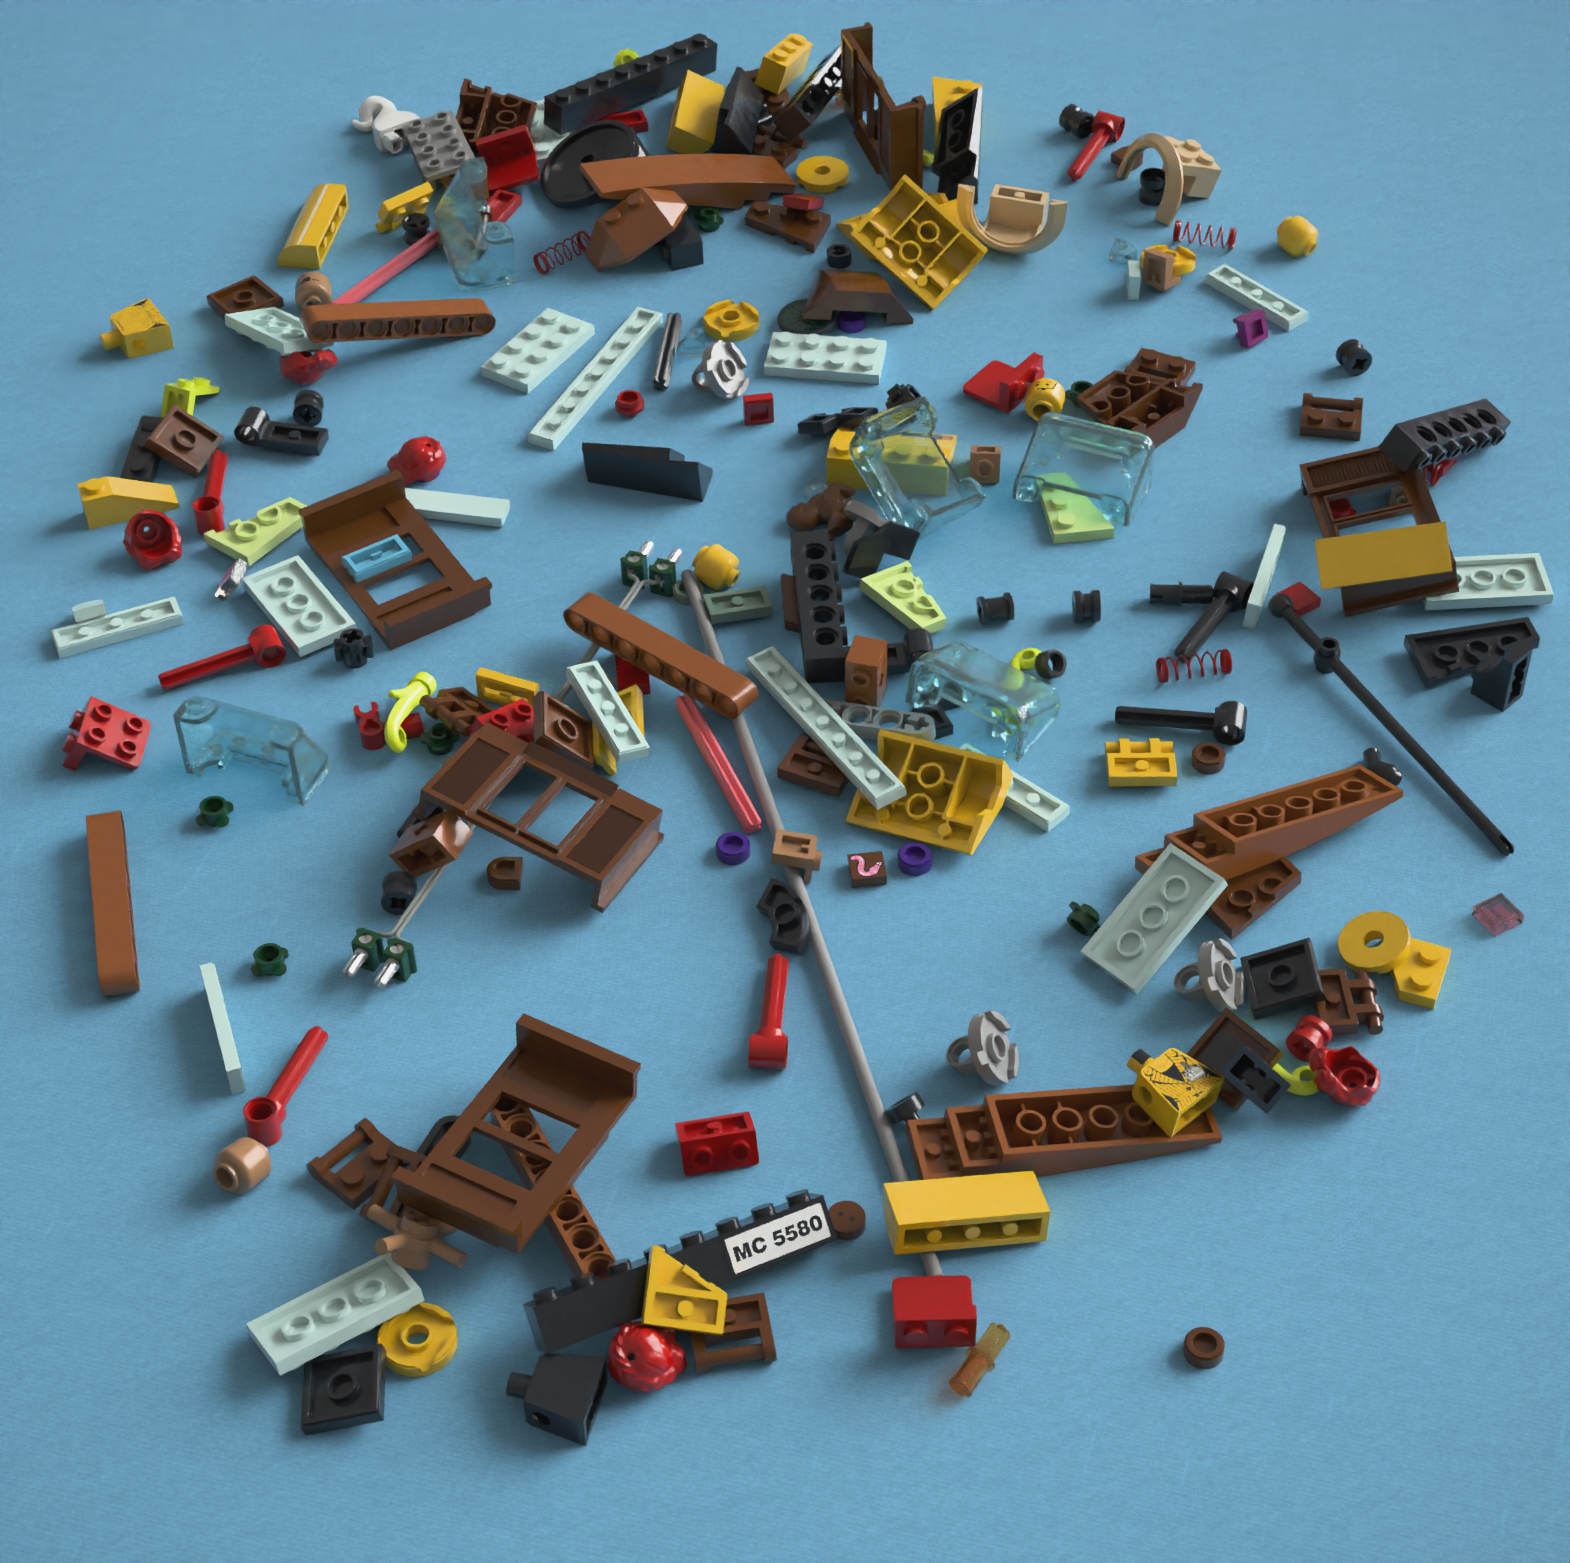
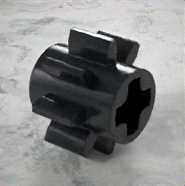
[885,383,922,420]
[333,628,374,668]

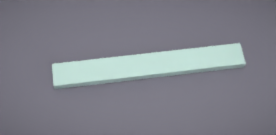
[527,307,663,451]
[745,646,906,810]

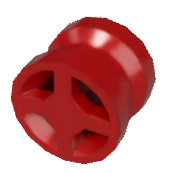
[1286,1015,1333,1062]

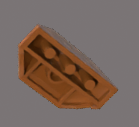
[585,188,688,272]

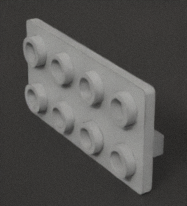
[402,110,478,189]

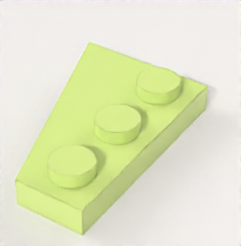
[1036,473,1115,544]
[203,497,306,566]
[859,561,946,634]

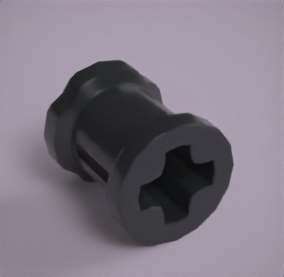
[976,592,1014,625]

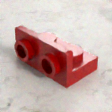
[675,1111,759,1176]

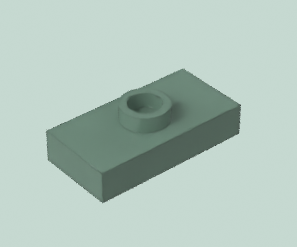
[703,586,773,625]

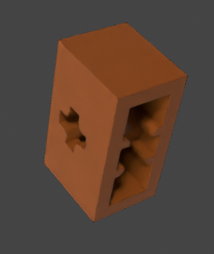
[845,635,887,707]
[389,810,473,878]

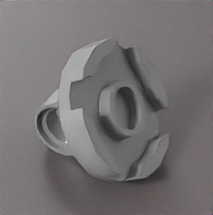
[691,340,749,399]
[843,500,891,555]
[1174,938,1245,1012]
[946,1010,1019,1086]

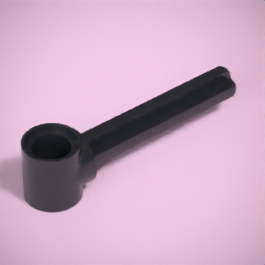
[1174,571,1254,663]
[1115,701,1248,746]

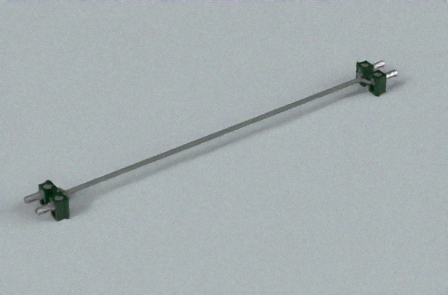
[342,541,682,988]

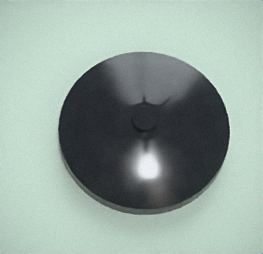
[540,120,639,209]

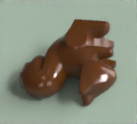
[786,482,856,541]

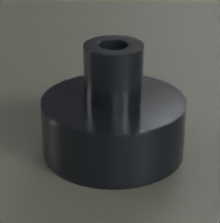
[885,1091,925,1124]

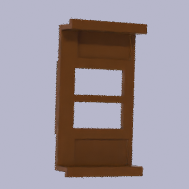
[841,22,924,191]
[1299,446,1459,617]
[298,470,492,651]
[411,722,665,913]
[391,1013,641,1254]

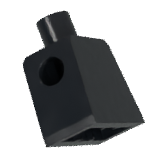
[506,1354,608,1446]

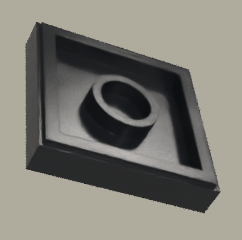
[1240,937,1326,1020]
[301,1344,386,1435]

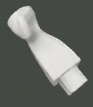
[352,96,420,154]

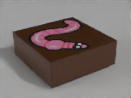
[847,851,887,888]

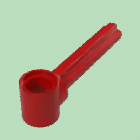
[1067,110,1125,182]
[192,450,228,536]
[158,625,286,690]
[748,953,789,1069]
[243,1026,328,1147]

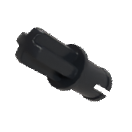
[1150,581,1213,607]

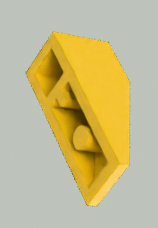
[77,476,179,530]

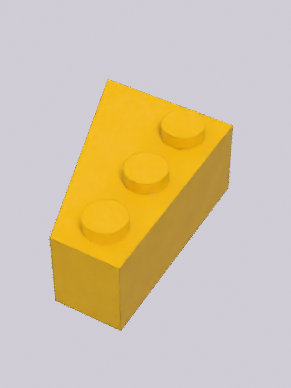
[932,76,982,148]

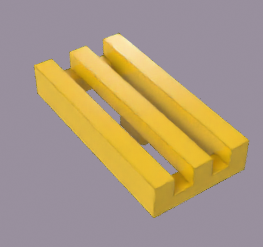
[475,667,539,709]

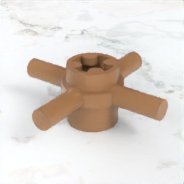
[367,1204,468,1270]

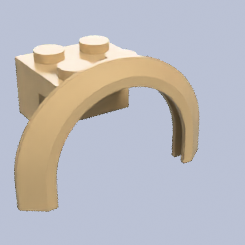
[1116,133,1222,226]
[957,184,1068,255]

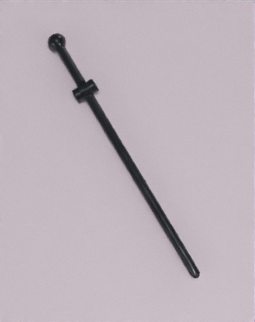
[1268,593,1514,856]

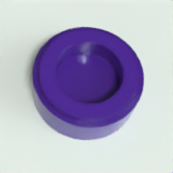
[837,311,866,333]
[716,832,751,865]
[898,843,932,876]

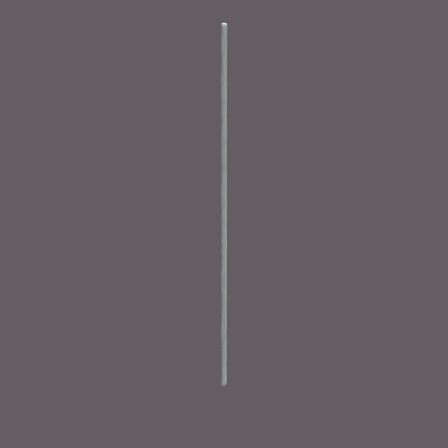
[681,569,944,1276]

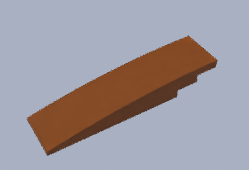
[579,154,797,209]
[1135,764,1403,880]
[905,1084,1222,1180]

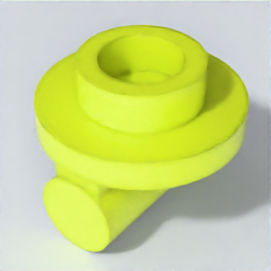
[613,49,639,68]

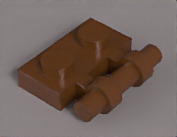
[750,125,808,170]
[419,687,495,737]
[1313,969,1384,1035]

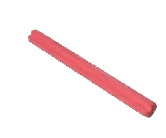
[330,226,440,304]
[676,694,762,834]

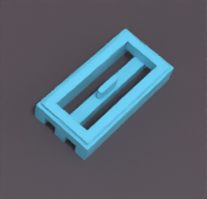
[341,534,412,583]

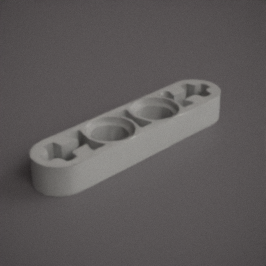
[824,700,936,742]

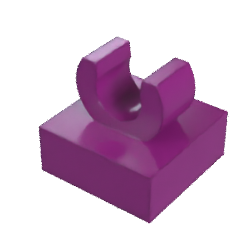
[1233,309,1269,348]

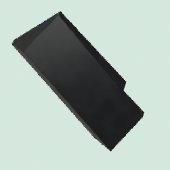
[713,67,764,155]
[932,87,983,204]
[582,442,713,502]

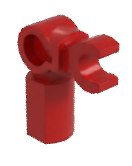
[353,701,424,751]

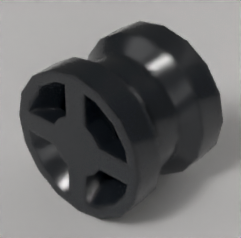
[402,213,430,246]
[1335,339,1373,376]
[292,390,324,427]
[1072,590,1101,622]
[381,871,417,915]

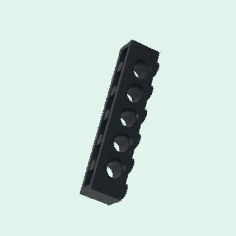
[773,44,841,142]
[1378,398,1511,472]
[790,530,850,684]

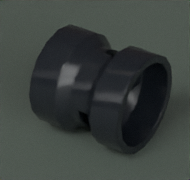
[1059,104,1095,139]
[1138,168,1165,206]

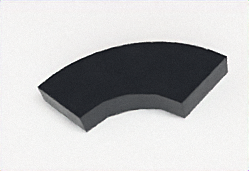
[756,878,810,956]

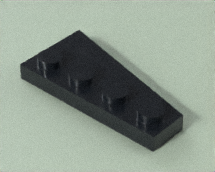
[1403,617,1540,688]

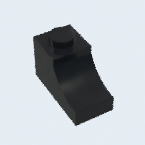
[1470,642,1533,712]
[1199,1028,1291,1114]

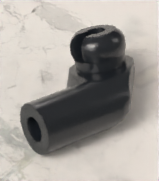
[756,103,772,132]

